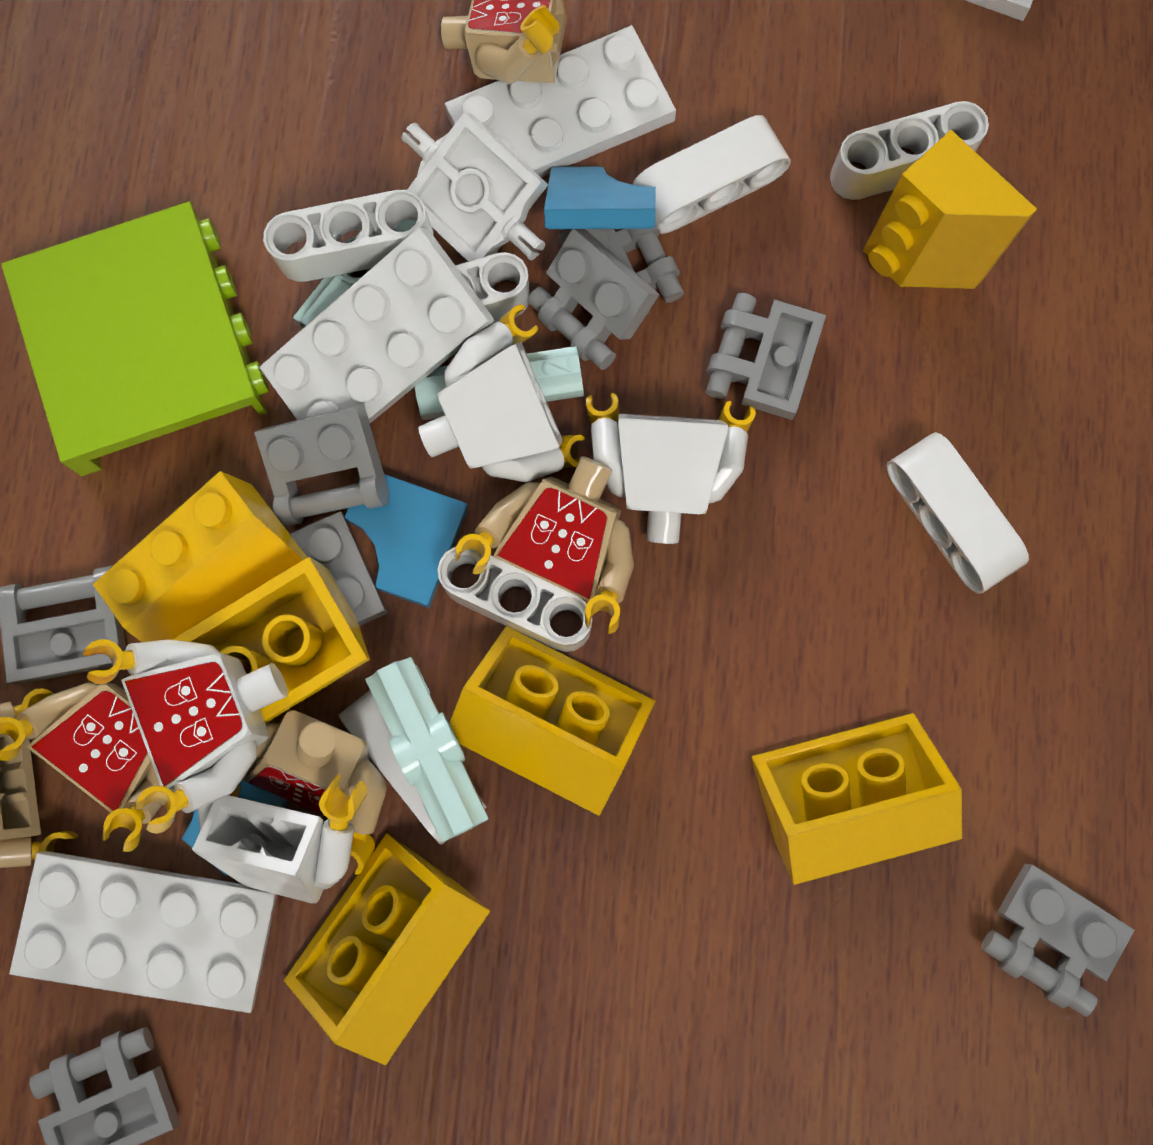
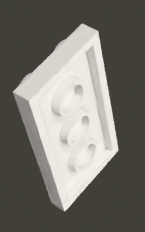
[445,25,676,178]
[259,227,495,423]
[9,851,277,1013]

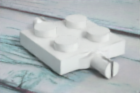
[401,111,548,262]

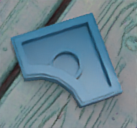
[544,167,656,229]
[344,474,469,609]

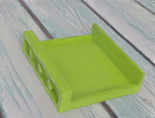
[1,201,270,477]

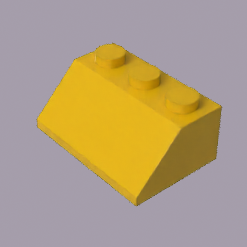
[863,130,1037,289]
[93,471,307,642]
[172,557,370,723]
[449,626,656,816]
[752,713,962,885]
[284,833,490,1066]

